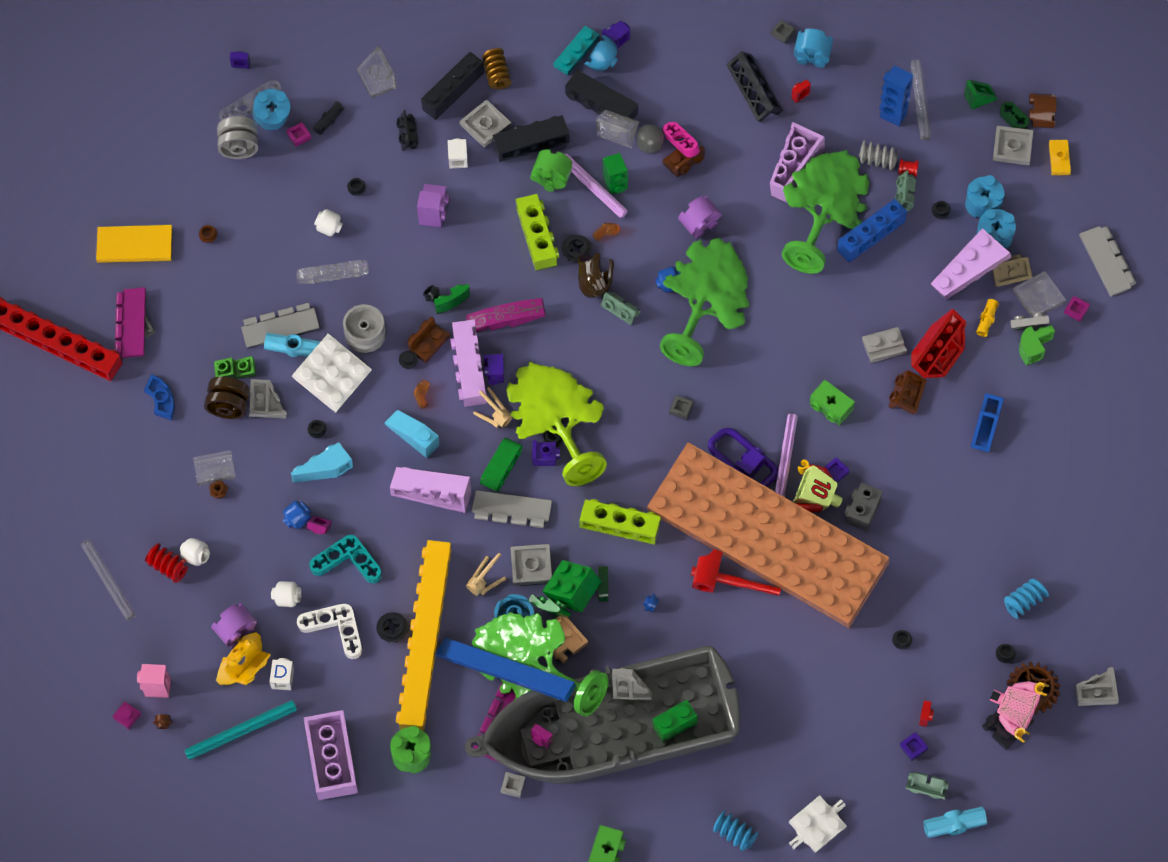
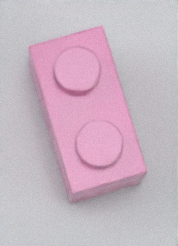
[137,664,171,698]

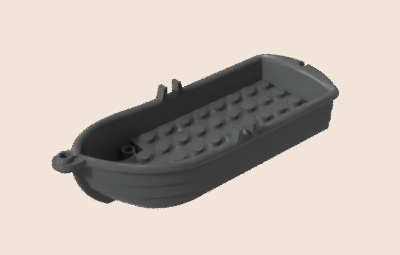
[465,646,740,784]

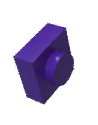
[230,51,250,69]
[825,457,850,483]
[899,732,928,761]

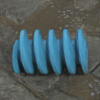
[1004,578,1049,619]
[713,809,760,851]

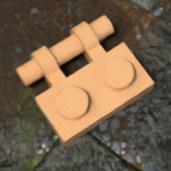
[553,616,588,664]

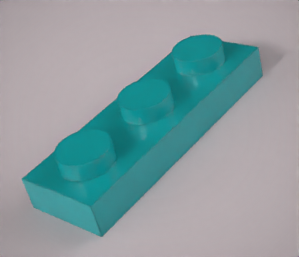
[553,26,600,76]

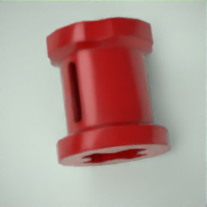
[898,158,919,177]

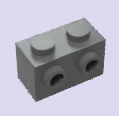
[844,483,883,531]

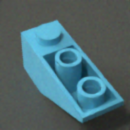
[291,442,353,483]

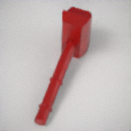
[691,549,781,596]

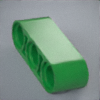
[480,437,523,492]

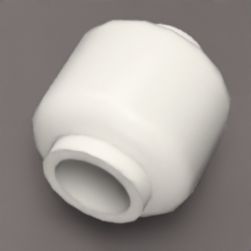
[314,209,343,237]
[180,538,210,566]
[271,581,301,607]

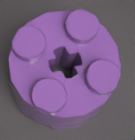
[678,196,722,239]
[211,602,257,649]

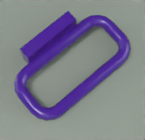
[708,428,778,487]

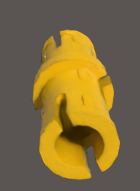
[976,299,999,337]

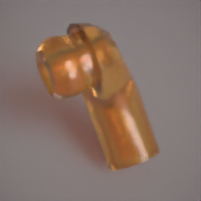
[592,223,620,241]
[413,380,430,409]

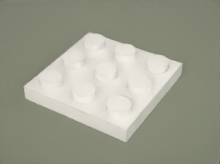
[292,334,372,413]

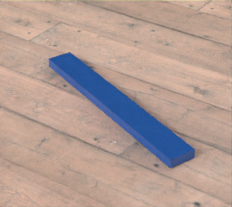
[435,638,576,702]

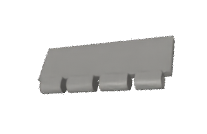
[1079,226,1136,297]
[241,302,320,348]
[472,490,552,528]

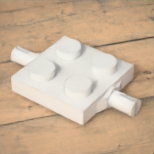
[789,795,846,853]

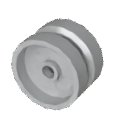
[217,116,258,159]
[343,304,386,353]

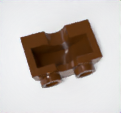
[1029,93,1056,128]

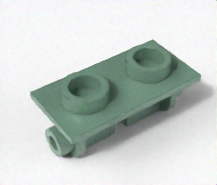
[895,170,916,211]
[601,291,640,325]
[905,771,949,799]

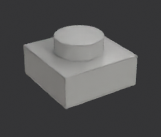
[501,772,526,798]

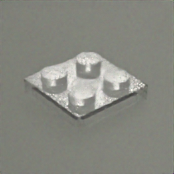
[1013,271,1066,318]

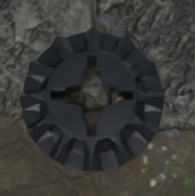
[562,235,592,263]
[376,612,408,643]

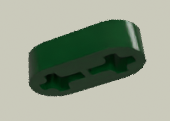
[999,102,1029,129]
[598,566,608,602]

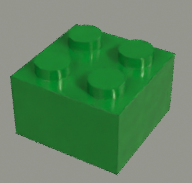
[542,560,602,613]

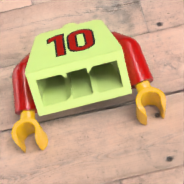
[793,460,843,513]

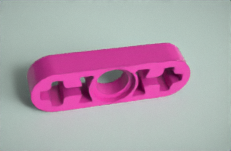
[663,122,700,157]

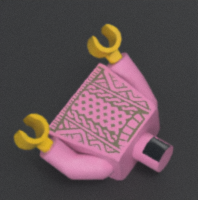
[990,681,1049,743]

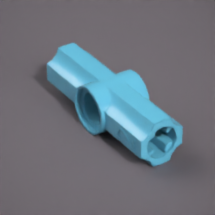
[264,333,321,357]
[923,807,987,838]

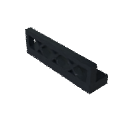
[726,51,783,122]

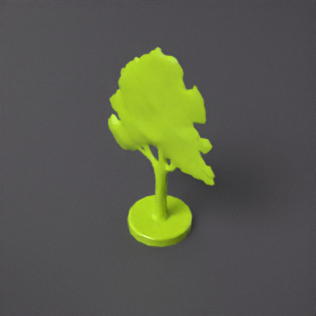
[506,362,607,486]

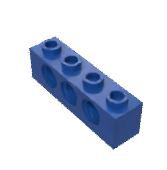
[879,65,914,126]
[837,199,907,263]

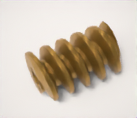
[482,48,511,90]

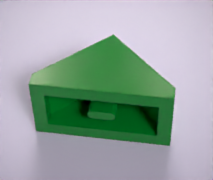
[964,80,998,109]

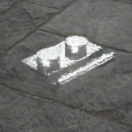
[193,450,236,486]

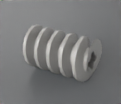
[859,140,899,171]

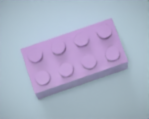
[304,710,358,801]

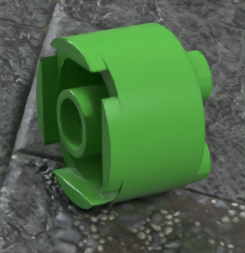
[530,150,573,192]
[390,726,431,773]

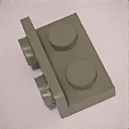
[991,254,1033,287]

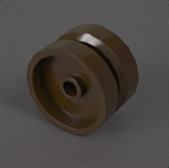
[204,377,250,419]

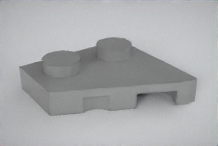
[249,379,287,419]
[1075,667,1119,706]
[612,668,652,700]

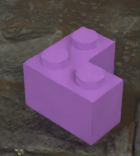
[417,184,450,227]

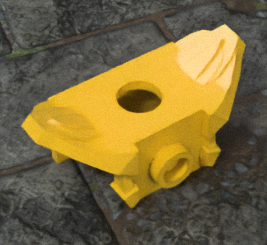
[216,632,271,685]

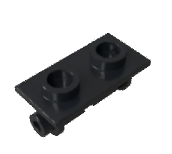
[396,110,419,151]

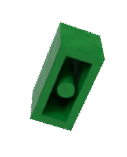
[603,153,628,194]
[652,700,698,743]

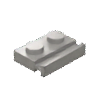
[862,327,907,363]

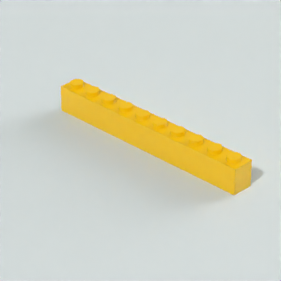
[396,540,452,731]

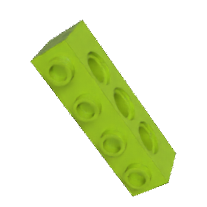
[516,194,559,271]
[579,499,661,545]

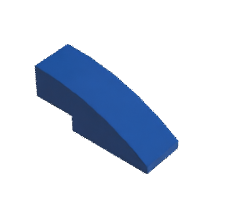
[970,393,1004,453]

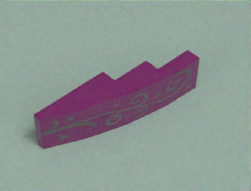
[466,298,546,333]

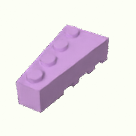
[770,122,825,203]
[931,228,1012,300]
[450,319,487,407]
[390,467,472,513]

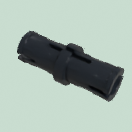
[313,101,345,135]

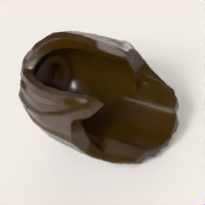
[578,253,614,298]

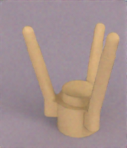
[473,387,513,428]
[466,553,506,596]

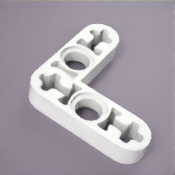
[297,604,362,659]

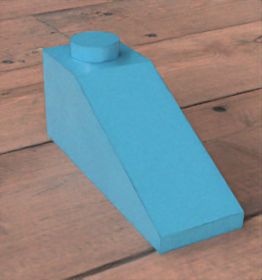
[385,410,440,458]

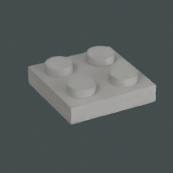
[460,100,511,148]
[993,126,1033,165]
[510,544,552,586]

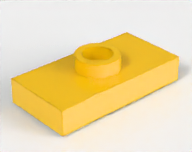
[1049,140,1071,175]

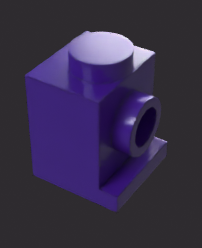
[602,20,631,49]
[484,354,504,385]
[532,440,560,466]
[735,446,767,478]

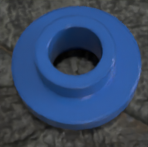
[643,593,659,612]

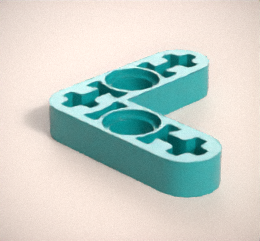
[309,535,382,584]

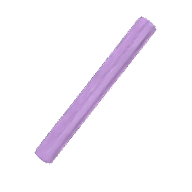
[564,154,628,218]
[775,413,798,497]

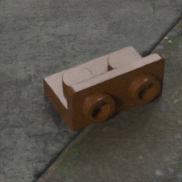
[662,145,705,178]
[408,317,450,363]
[888,370,927,415]

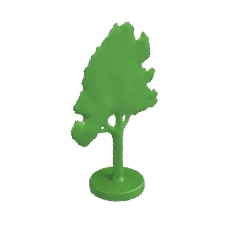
[781,150,870,274]
[660,238,749,367]
[472,612,608,717]

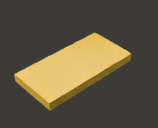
[96,225,173,263]

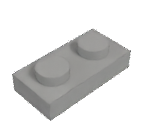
[1010,313,1050,330]

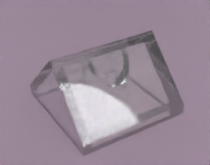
[357,46,397,98]
[596,110,639,148]

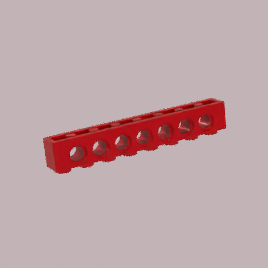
[0,297,122,382]

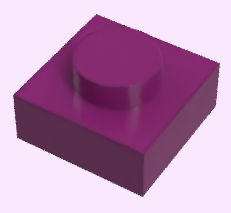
[286,122,311,147]
[1064,296,1090,322]
[307,515,332,534]
[112,701,141,730]
[531,724,553,749]

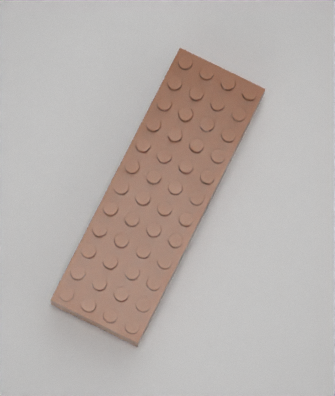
[647,442,890,629]

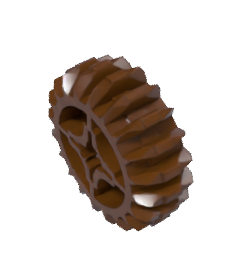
[1006,662,1061,715]

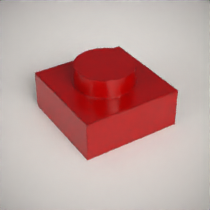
[791,79,811,103]
[919,700,934,727]

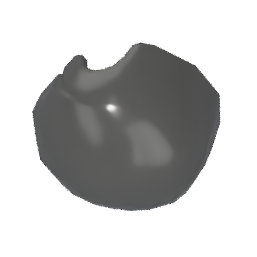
[636,124,664,153]

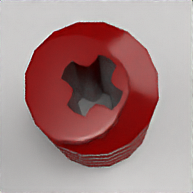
[145,543,188,583]

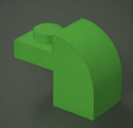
[1019,325,1055,366]

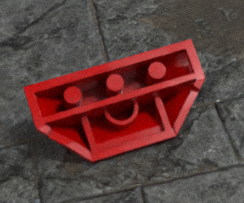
[911,309,966,378]

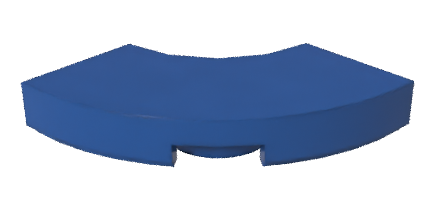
[144,374,175,421]

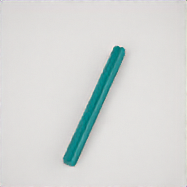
[185,700,297,760]

